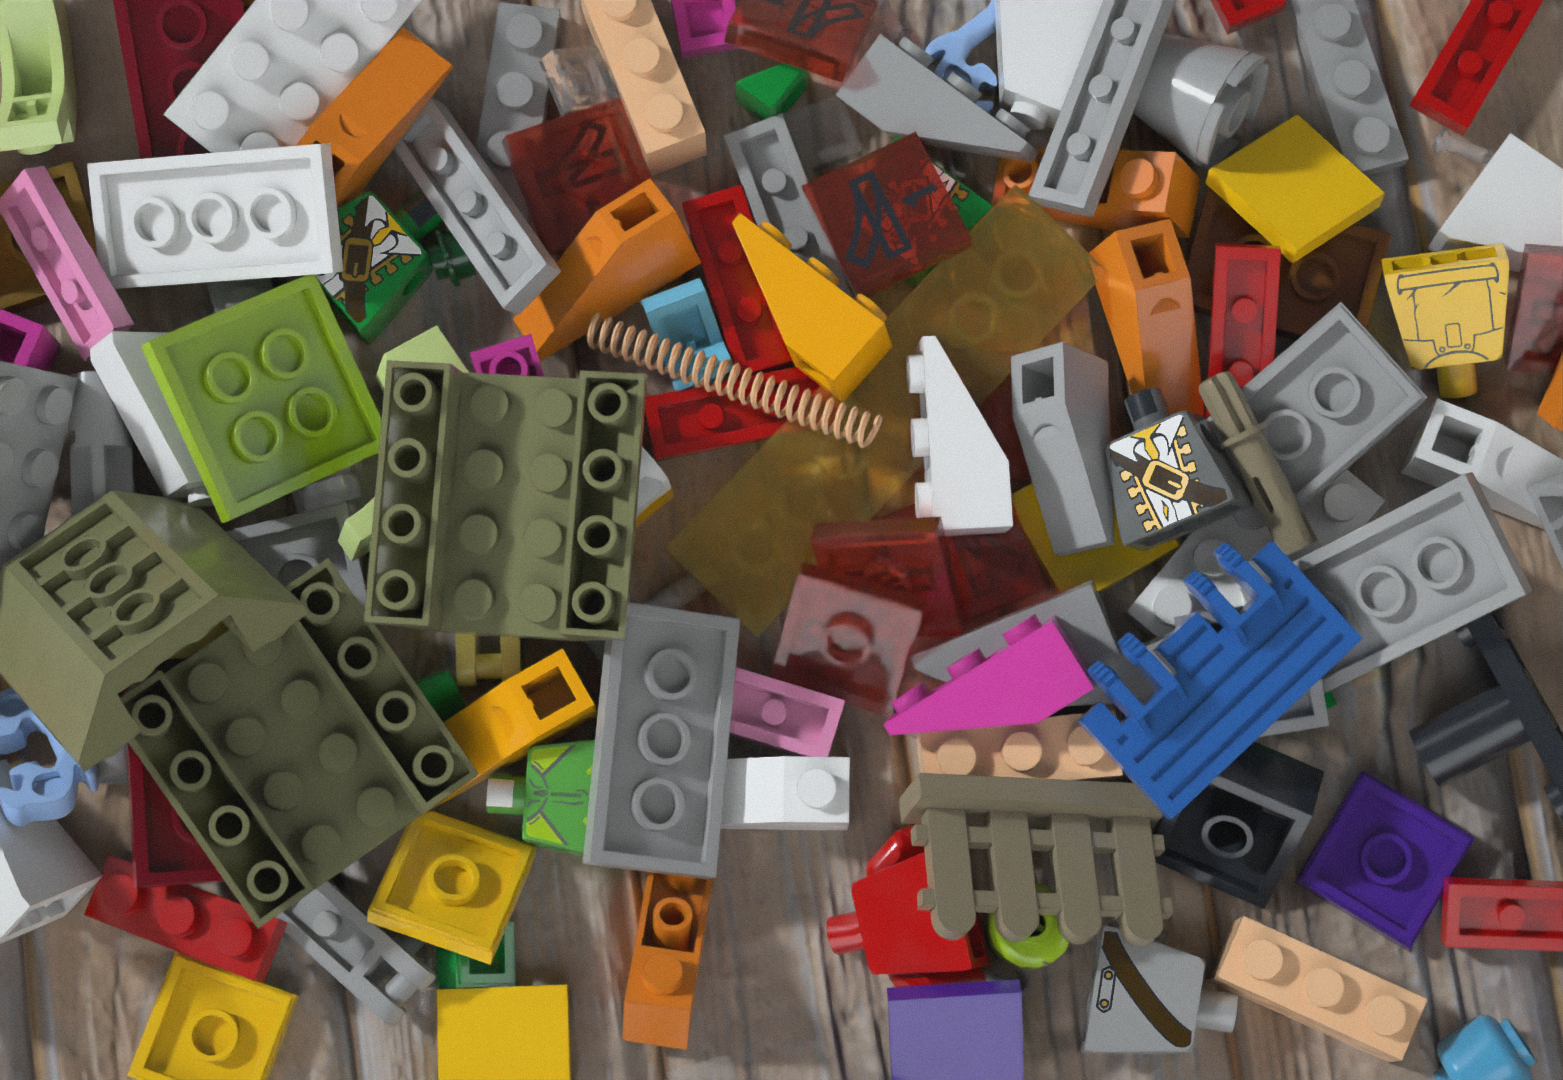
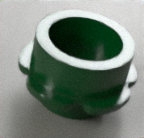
[426,227,476,287]

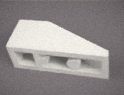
[721,756,850,830]

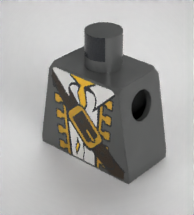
[1105,387,1255,551]

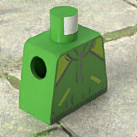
[486,739,595,857]

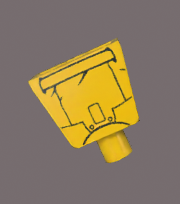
[1381,243,1509,398]

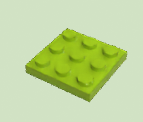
[141,274,382,523]

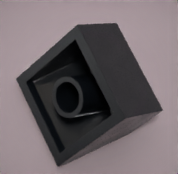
[1153,741,1324,909]

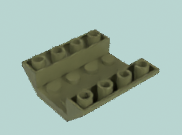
[364,360,648,641]
[0,490,308,772]
[120,558,479,929]

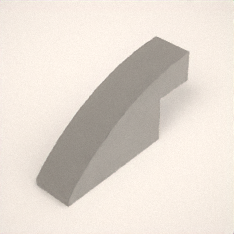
[910,580,1174,706]

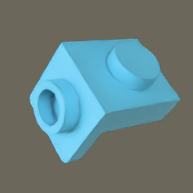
[641,278,733,391]

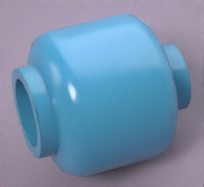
[1433,1014,1538,1080]

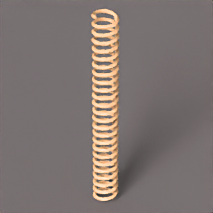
[587,312,882,448]

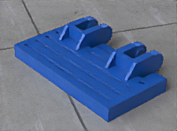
[1077,541,1363,820]

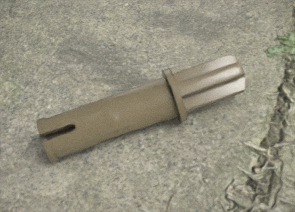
[1199,371,1318,556]

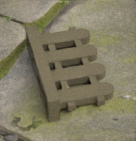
[899,773,1174,947]

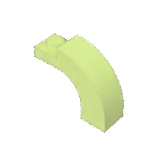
[0,0,77,155]

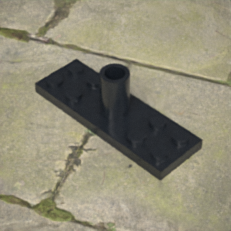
[1409,611,1563,822]

